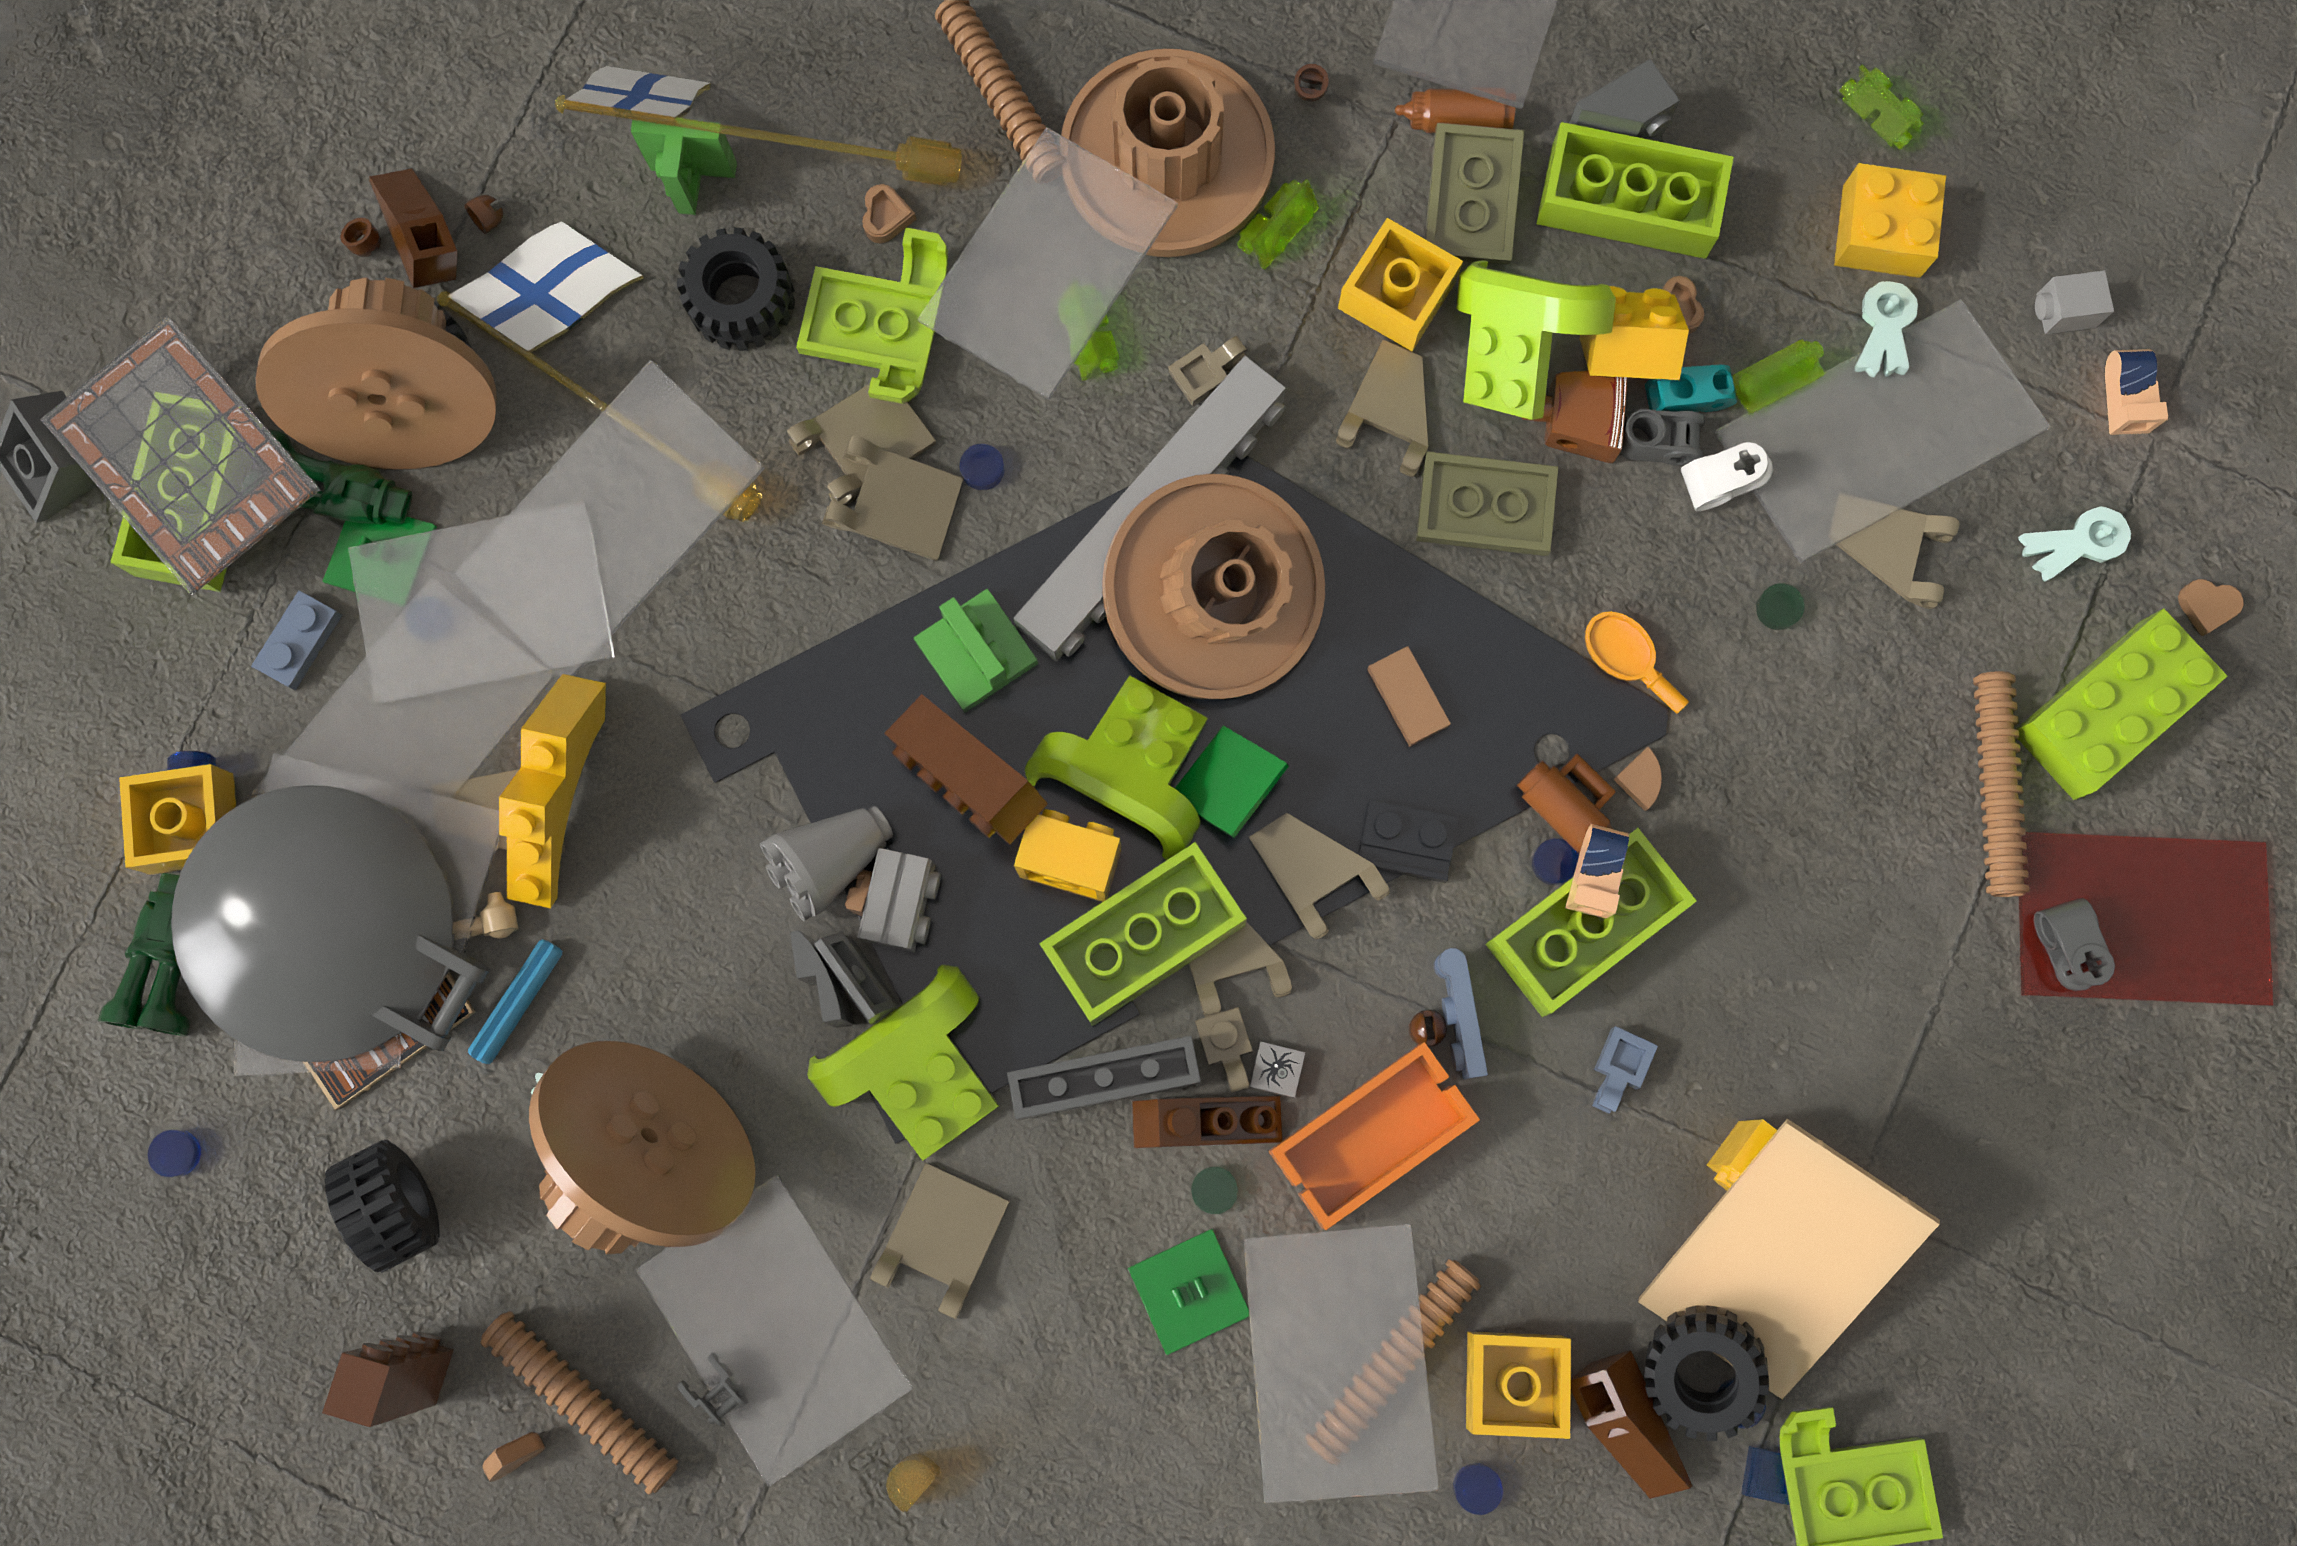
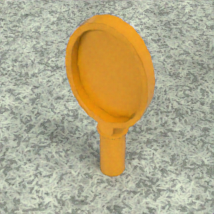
[1585,611,1689,714]

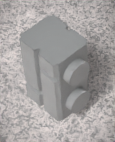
[857,848,941,953]

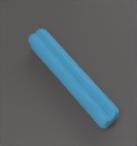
[468,939,563,1064]

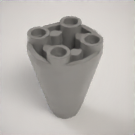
[760,806,893,921]

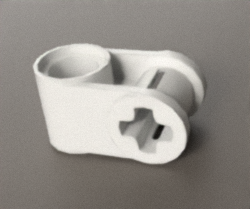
[1681,442,1773,511]

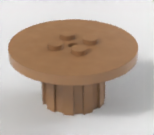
[1060,49,1275,257]
[256,277,497,469]
[1102,474,1325,700]
[529,1041,755,1254]

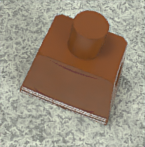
[1522,371,1628,463]

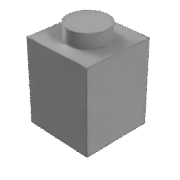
[2035,270,2114,334]

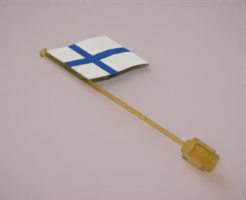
[555,66,962,186]
[437,222,762,522]

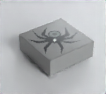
[1249,1041,1305,1098]

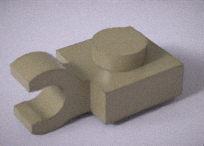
[1168,336,1247,407]
[1195,1007,1253,1093]

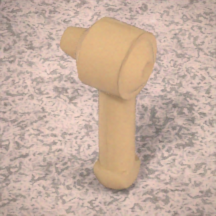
[452,892,519,941]

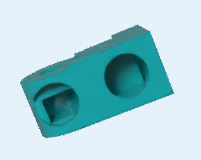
[1645,365,1737,412]

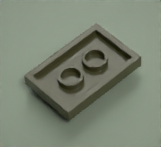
[1425,123,1524,264]
[1416,451,1558,556]

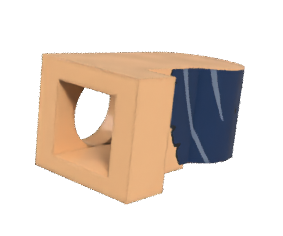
[2105,349,2168,435]
[1565,824,1629,918]

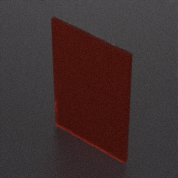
[2019,832,2273,1006]

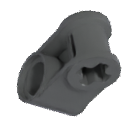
[1620,409,1705,466]
[2034,898,2115,991]

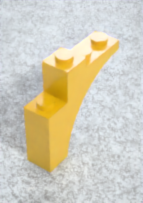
[499,674,606,908]

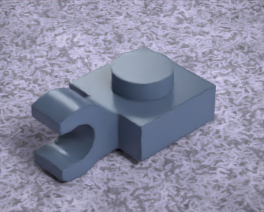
[1592,1026,1658,1114]

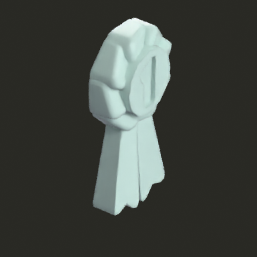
[1854,281,1918,378]
[2018,506,2131,582]

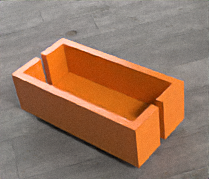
[1268,1042,1480,1230]

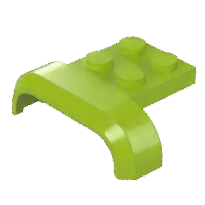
[796,228,948,404]
[1456,260,1616,420]
[1024,675,1208,860]
[807,965,999,1161]
[1780,1406,1943,1546]

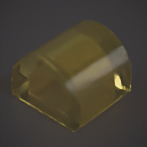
[886,1454,940,1512]

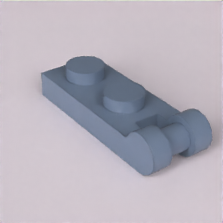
[1434,948,1488,1080]

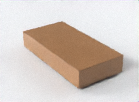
[1367,646,1451,747]

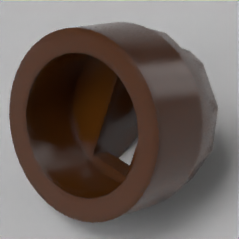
[1294,64,1329,102]
[464,195,503,234]
[340,218,381,257]
[1409,1010,1447,1047]

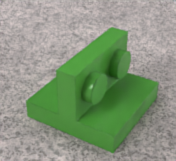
[631,117,737,215]
[914,588,1038,713]

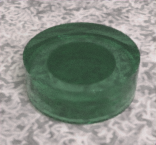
[1756,583,1805,630]
[1191,1167,1238,1214]

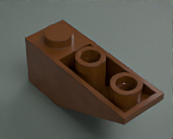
[369,168,457,289]
[1132,1096,1282,1148]
[1571,1350,1693,1499]

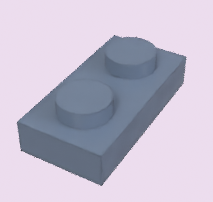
[251,590,342,691]

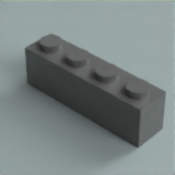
[1007,1035,1201,1120]

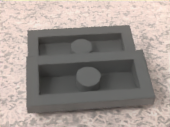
[790,931,854,1028]
[814,932,901,1024]

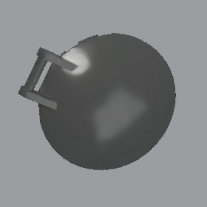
[171,785,490,1062]

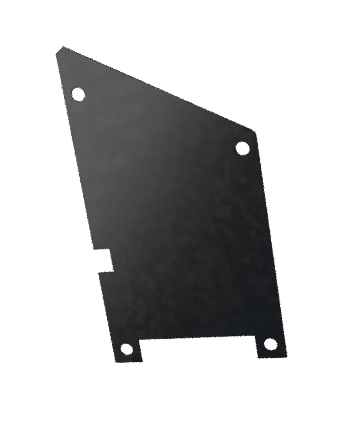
[680,456,1669,1144]

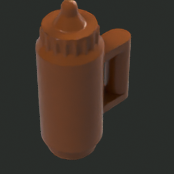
[1395,88,1515,133]
[1517,753,1616,853]

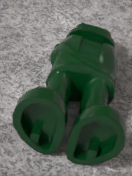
[243,429,412,525]
[98,873,190,1036]

